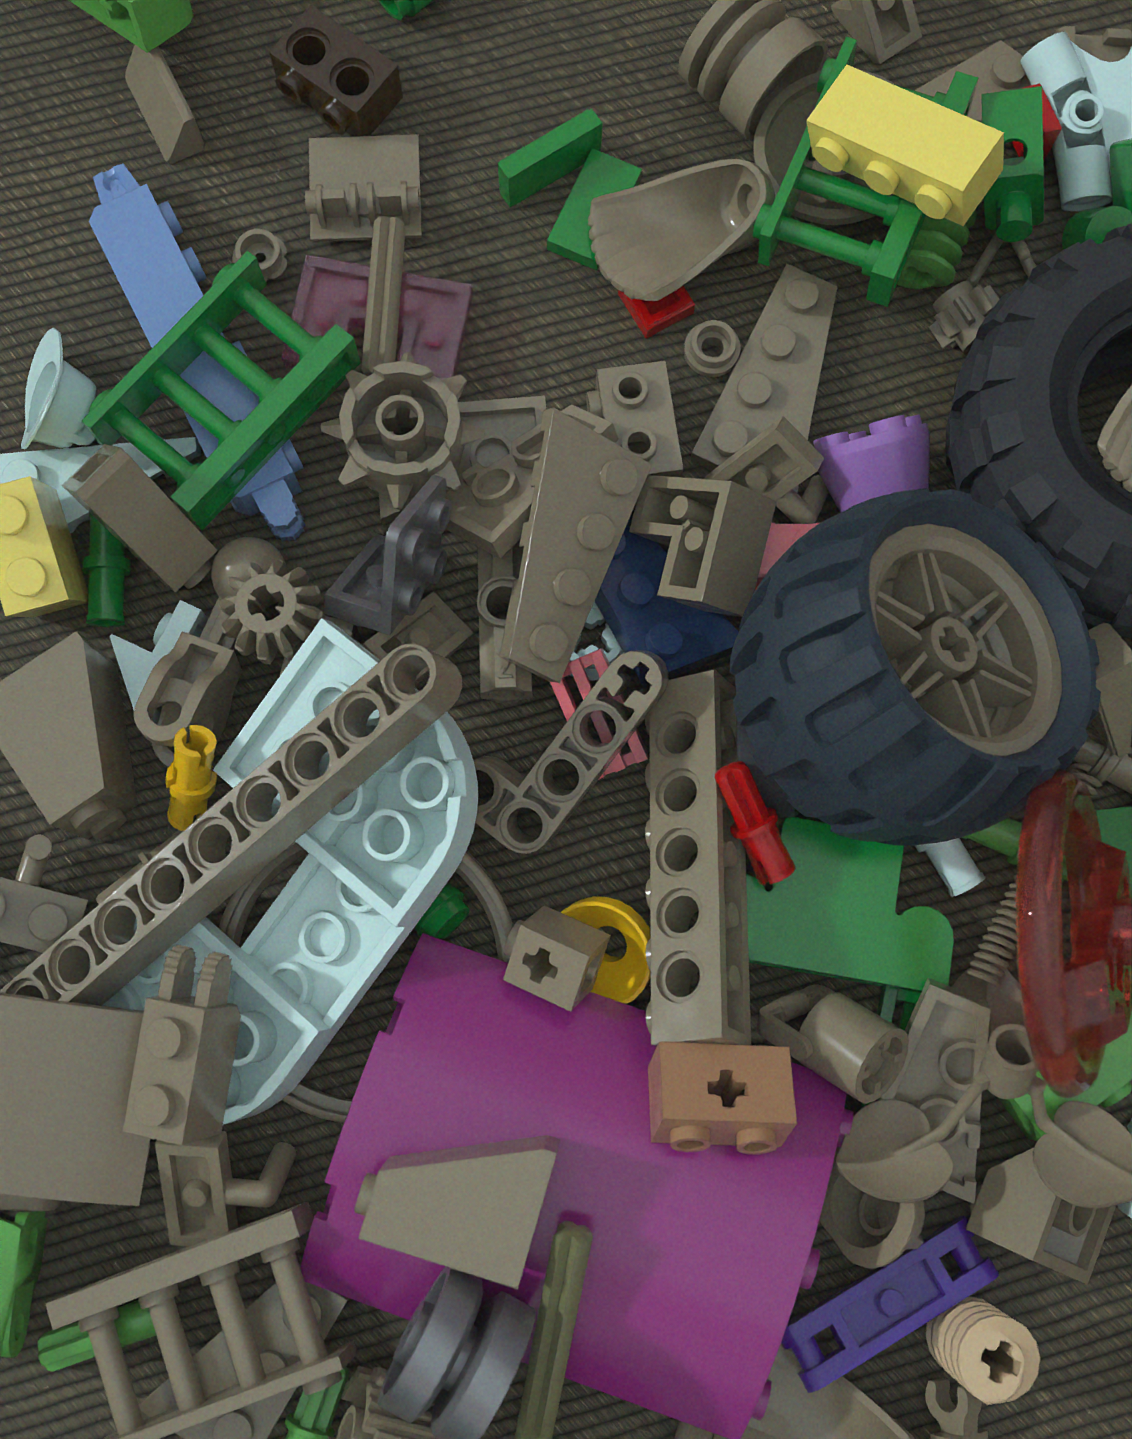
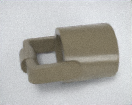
[756,985,909,1104]

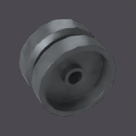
[377,1266,535,1439]

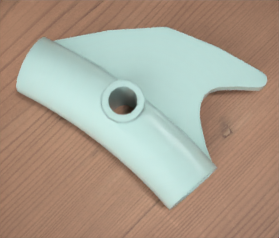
[1020,32,1132,211]

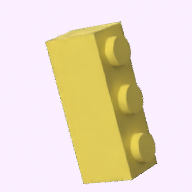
[806,65,1004,226]

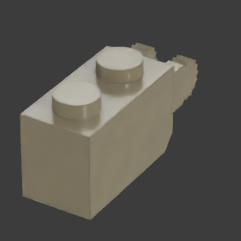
[123,944,241,1146]

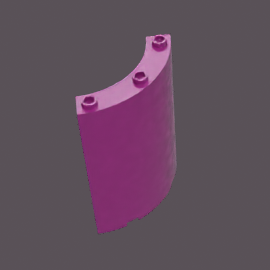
[300,933,854,1439]

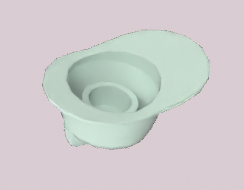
[21,328,96,450]

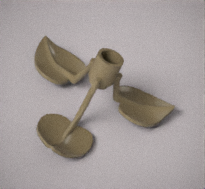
[835,953,1132,1208]

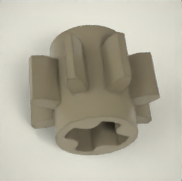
[929,281,1000,353]

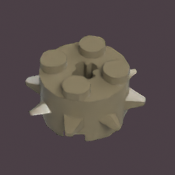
[321,352,485,510]

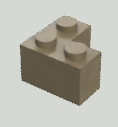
[629,475,777,617]

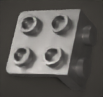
[324,475,452,635]

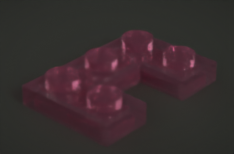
[282,255,473,380]

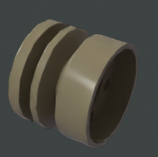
[678,0,828,140]

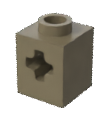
[503,905,611,1012]

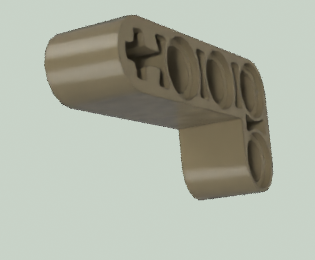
[473,650,669,854]

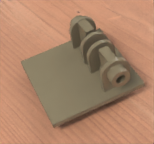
[305,134,422,242]

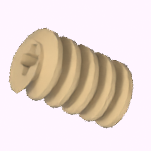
[925,1296,1040,1405]

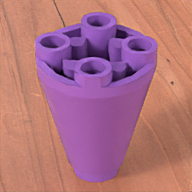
[813,415,930,513]

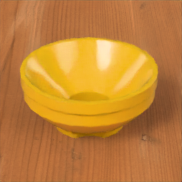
[560,897,651,1004]

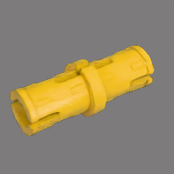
[165,725,217,831]

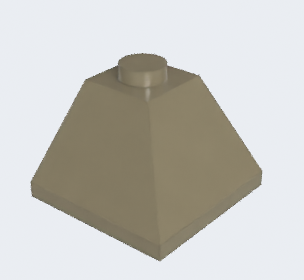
[966,1148,1117,1285]

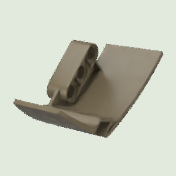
[0,993,151,1211]

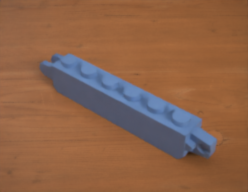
[89,163,305,542]

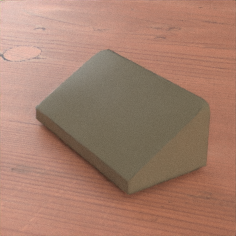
[125,45,205,164]

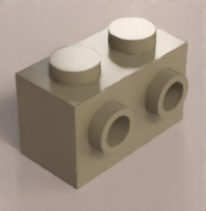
[586,361,683,477]

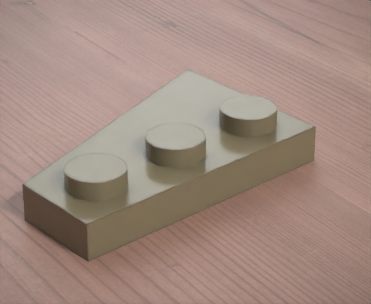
[445,404,619,559]

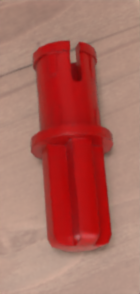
[715,761,796,885]

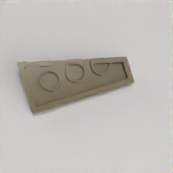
[690,264,837,493]
[500,407,652,683]

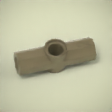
[476,539,533,703]

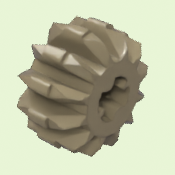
[218,558,325,665]

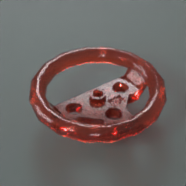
[1016,769,1132,1098]

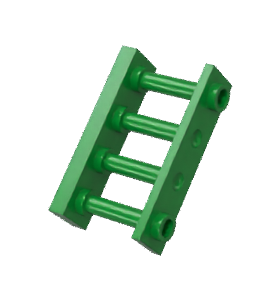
[752,36,978,307]
[82,250,361,531]

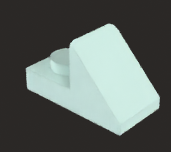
[110,600,208,725]

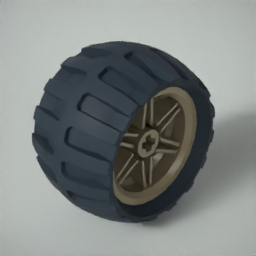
[730,488,1101,846]

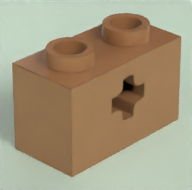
[648,1041,797,1154]

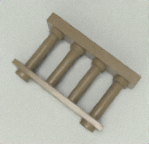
[45,1201,358,1439]

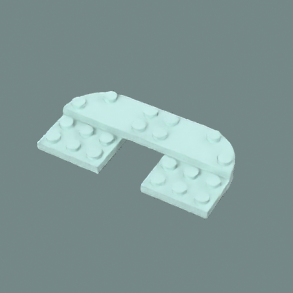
[89,618,478,1125]

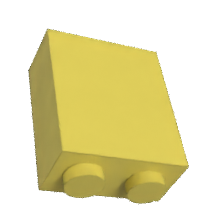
[0,476,88,617]

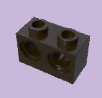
[269,5,403,137]

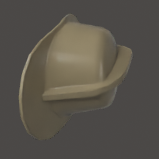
[819,1147,925,1269]

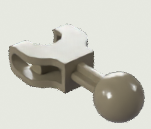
[134,537,287,769]

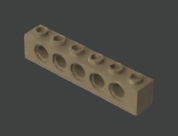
[645,670,751,1047]

